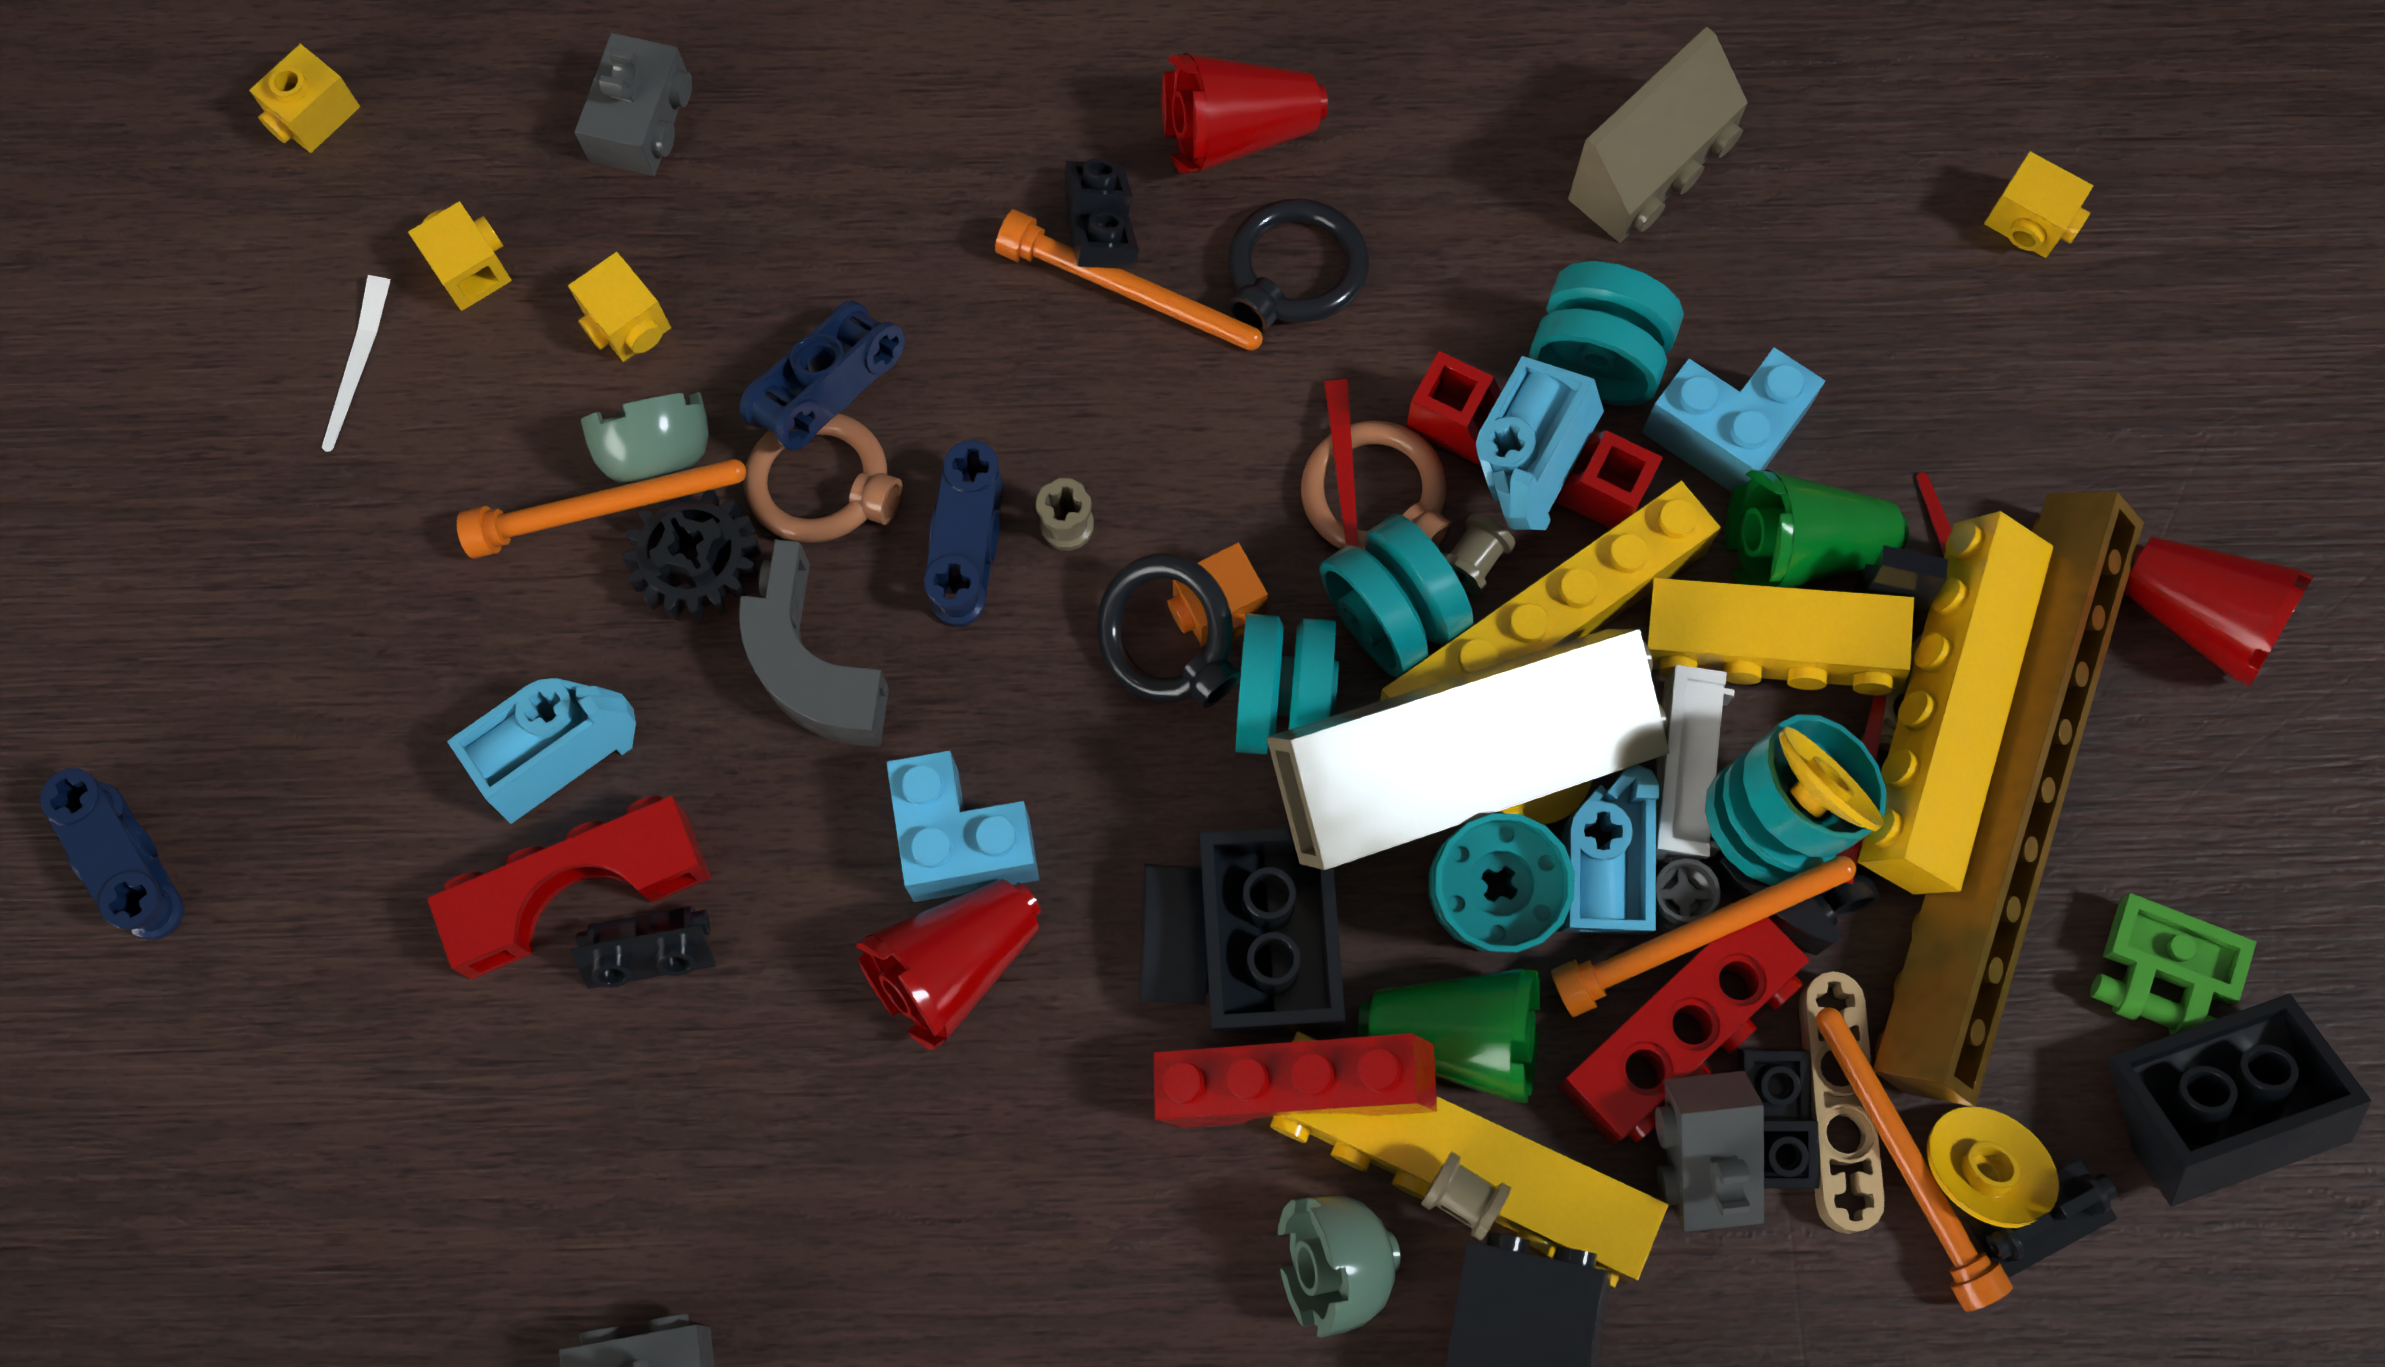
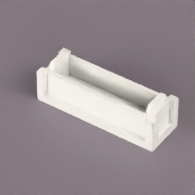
[1655,665,1734,866]

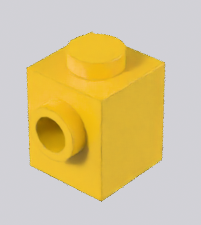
[249,44,360,153]
[1984,151,2093,258]
[408,201,512,311]
[568,251,671,362]

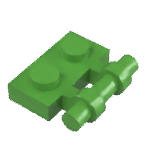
[2090,893,2257,1035]

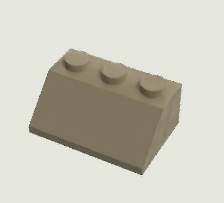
[1568,26,1748,243]

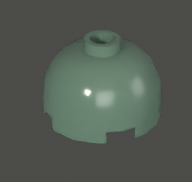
[581,392,709,484]
[1278,1195,1401,1338]

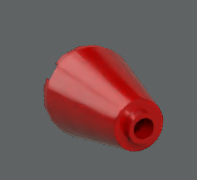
[1161,53,1328,174]
[2124,536,2314,687]
[856,879,1041,1050]

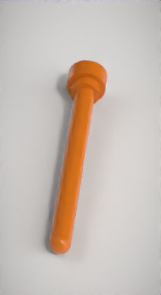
[995,209,1263,350]
[456,459,747,559]
[1551,856,1856,1018]
[1816,1007,2013,1312]

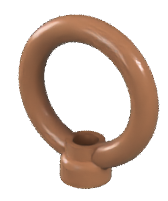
[743,413,903,543]
[1301,420,1452,550]

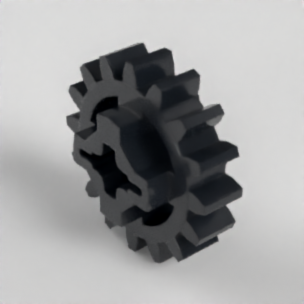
[622,489,761,621]

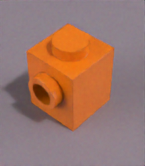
[1167,542,1268,647]

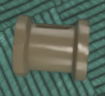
[1036,478,1094,551]
[1443,513,1515,595]
[1420,1151,1511,1241]

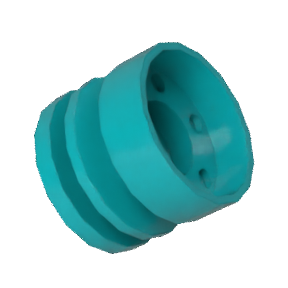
[1705,714,1886,886]
[1428,813,1575,952]

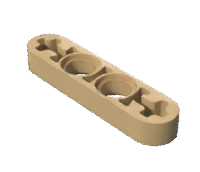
[1798,971,1885,1234]

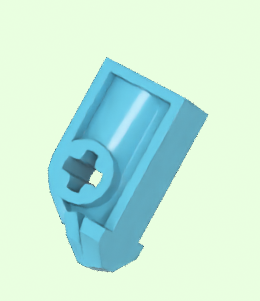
[1476,356,1604,530]
[447,678,636,824]
[1561,764,1659,935]

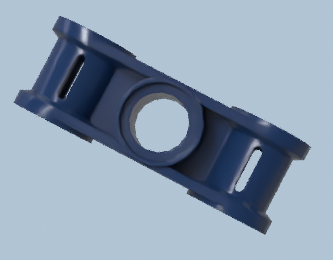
[739,300,905,450]
[924,440,1004,627]
[40,768,184,940]

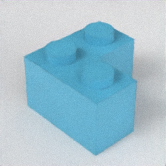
[1642,347,1826,492]
[887,751,1039,902]

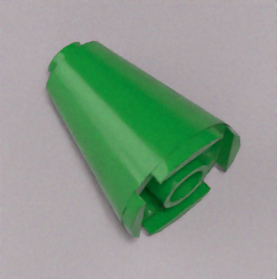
[1725,470,1909,588]
[1358,969,1540,1103]

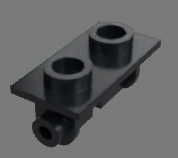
[570,905,716,989]
[1966,1158,2118,1278]

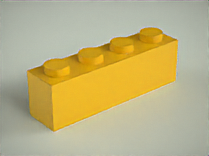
[1648,578,1914,695]

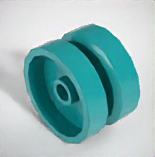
[1529,261,1684,406]
[1319,514,1474,678]
[1235,613,1339,755]

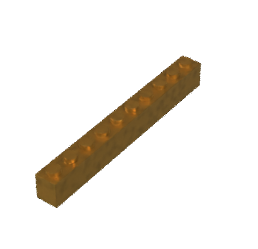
[1873,491,2144,1107]

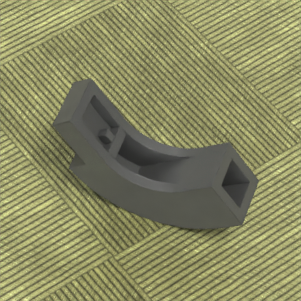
[739,540,889,747]

